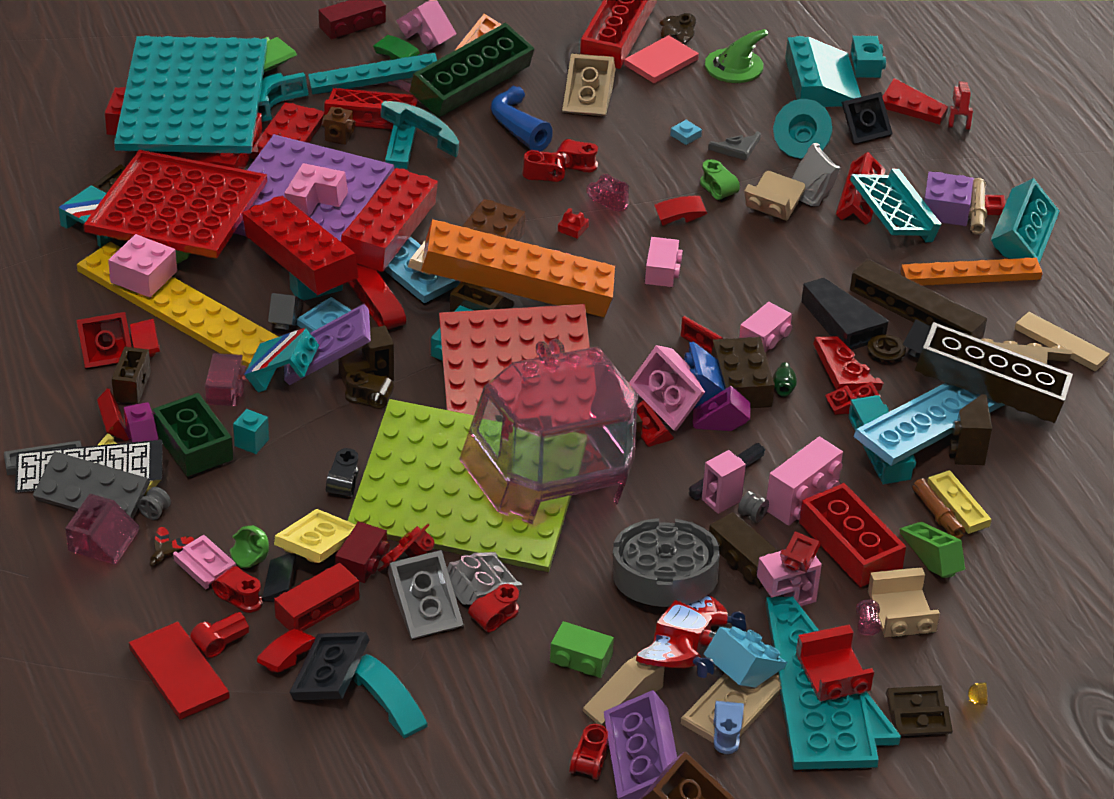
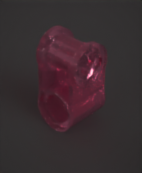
[586,174,629,211]

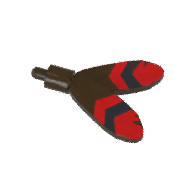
[150,527,194,567]

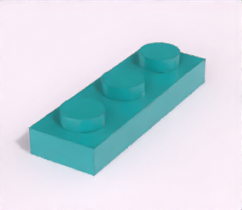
[385,122,416,169]

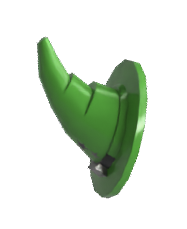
[705,29,768,83]

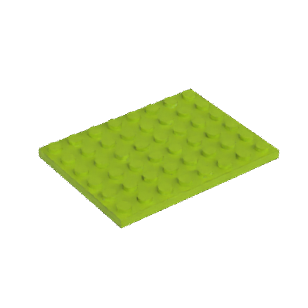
[348,399,587,572]

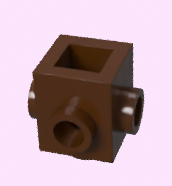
[322,107,355,145]

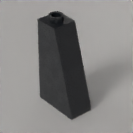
[801,277,888,350]

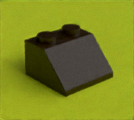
[949,394,992,465]

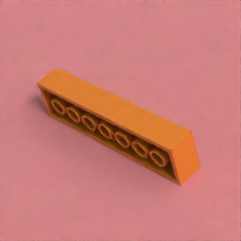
[421,219,615,318]

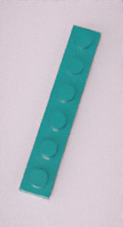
[308,53,437,95]

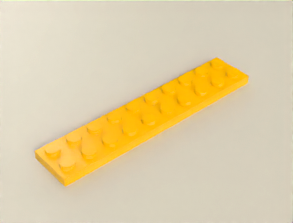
[77,242,278,369]

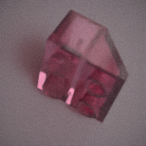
[65,494,140,564]

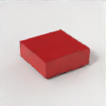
[985,195,1006,215]

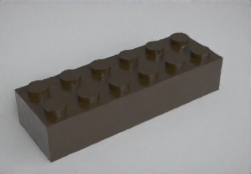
[915,322,1073,423]

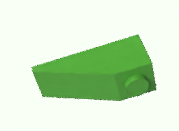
[899,522,965,578]

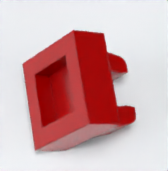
[558,208,589,239]

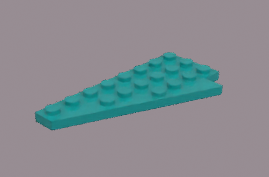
[766,597,900,770]

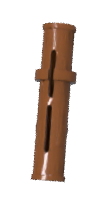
[912,478,966,539]

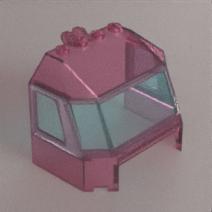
[459,338,639,524]

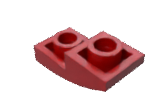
[655,196,707,226]
[130,318,160,357]
[825,381,882,414]
[257,628,316,672]

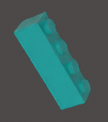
[848,395,916,484]

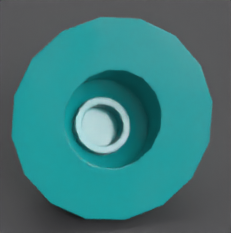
[773,98,833,159]

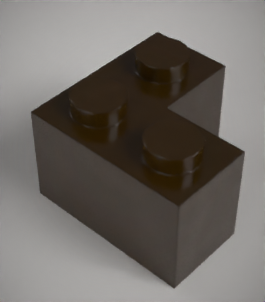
[338,326,394,390]

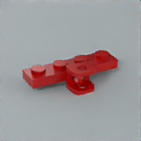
[948,81,973,130]

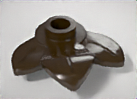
[659,13,696,44]

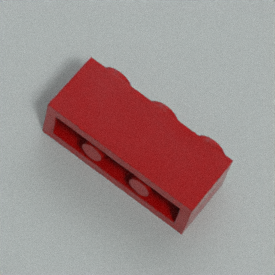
[274,563,360,632]

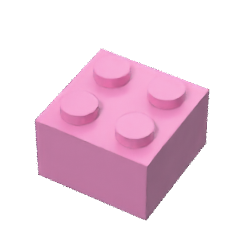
[108,234,177,297]

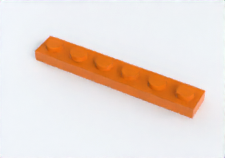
[900,258,1043,286]

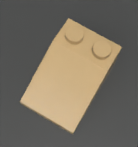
[562,54,615,116]

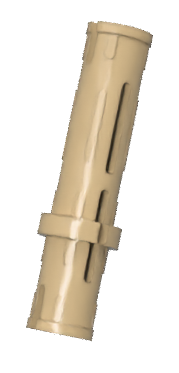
[969,178,987,234]

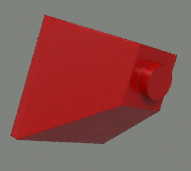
[76,312,132,369]

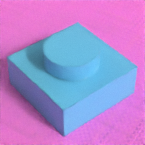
[670,120,702,145]

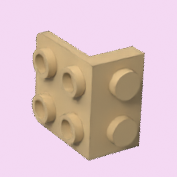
[744,171,805,221]

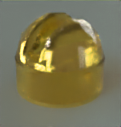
[968,682,988,705]

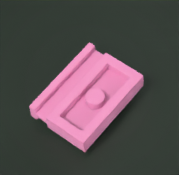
[173,535,236,589]

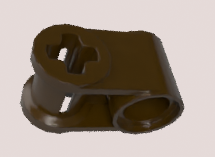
[345,370,394,409]

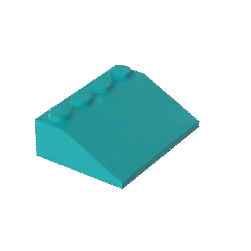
[785,36,861,107]

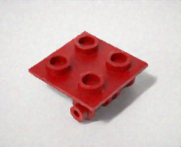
[378,524,435,572]

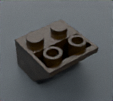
[450,281,515,312]

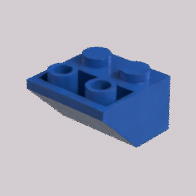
[684,342,725,409]

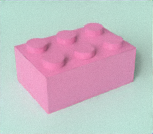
[767,436,843,526]

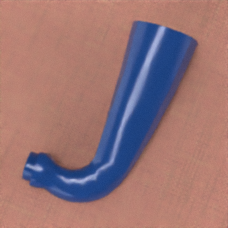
[491,86,553,152]

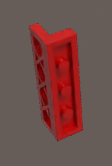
[836,152,885,225]

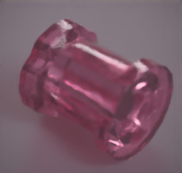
[856,600,881,635]

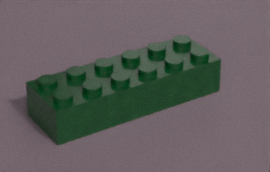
[409,22,535,118]

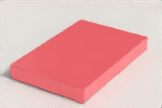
[624,35,699,83]

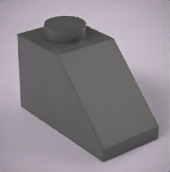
[268,293,304,330]

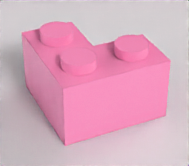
[396,0,457,51]
[284,163,348,217]
[757,551,822,606]

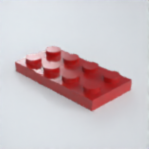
[250,102,324,159]

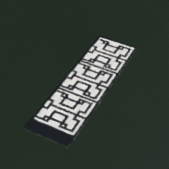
[15,440,163,492]

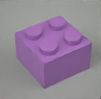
[924,171,973,226]

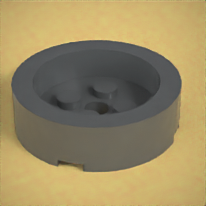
[612,518,719,607]

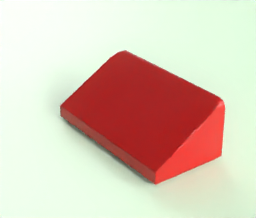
[681,316,723,353]
[97,388,129,441]
[634,400,674,447]

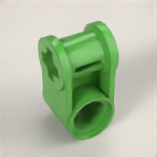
[700,159,740,200]

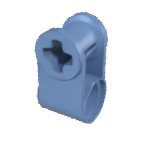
[713,701,744,754]

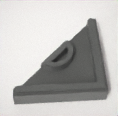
[708,131,761,160]

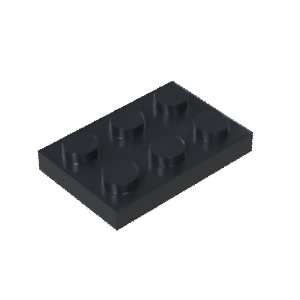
[289,632,370,700]

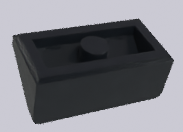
[262,553,297,602]

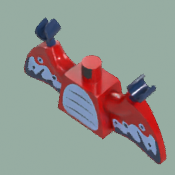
[636,594,746,678]

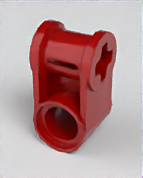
[555,139,598,172]
[522,150,566,182]
[212,566,262,613]
[468,584,519,632]
[569,724,608,780]

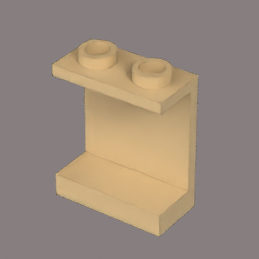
[868,567,940,637]

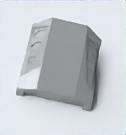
[792,143,840,206]
[447,552,522,604]

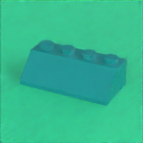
[991,178,1059,263]

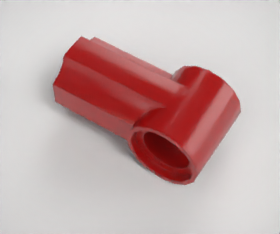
[190,612,249,658]

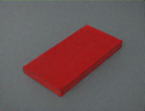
[129,622,230,720]

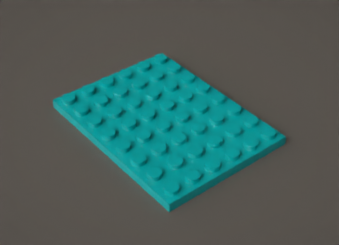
[114,36,267,153]

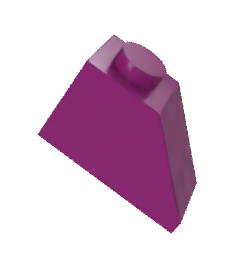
[693,386,750,431]
[124,402,158,442]

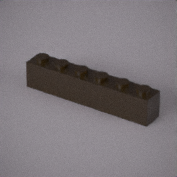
[850,259,987,339]

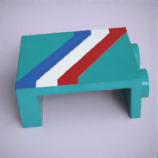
[59,185,114,247]
[244,327,319,392]

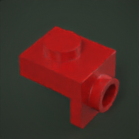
[780,531,820,573]

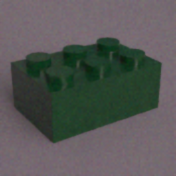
[152,393,233,477]

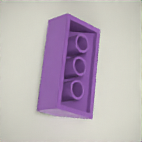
[603,690,677,799]

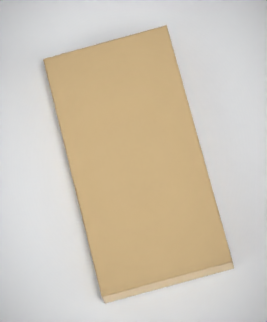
[681,673,780,743]

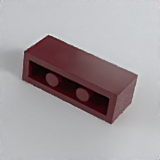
[319,0,386,39]

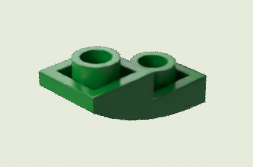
[373,35,420,60]

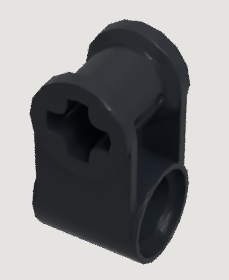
[326,448,359,497]

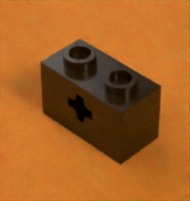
[112,347,151,404]

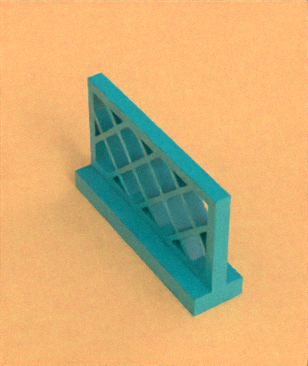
[850,169,942,242]

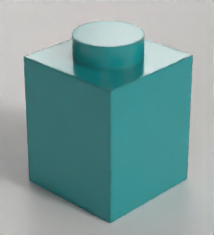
[233,409,269,454]

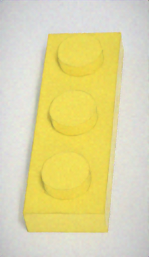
[928,470,991,534]

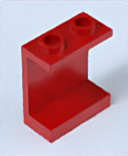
[796,625,874,701]

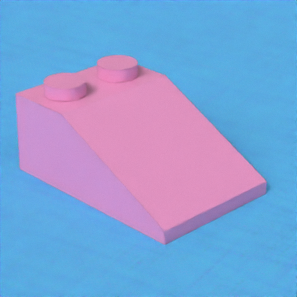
[628,345,705,431]

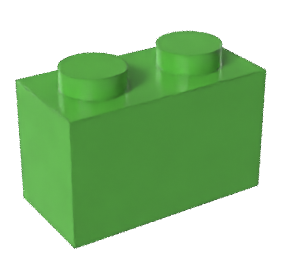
[550,621,614,678]

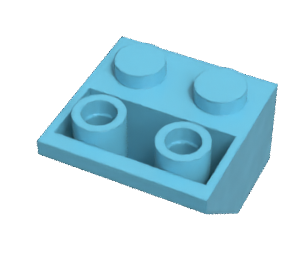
[704,627,787,688]

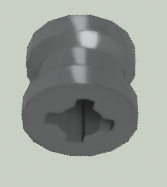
[138,487,171,520]
[738,491,769,523]

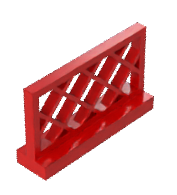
[324,88,419,129]

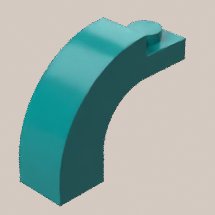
[258,72,309,122]

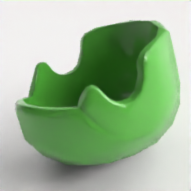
[230,525,269,568]

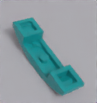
[381,101,459,157]
[352,654,428,739]

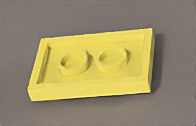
[274,509,356,563]

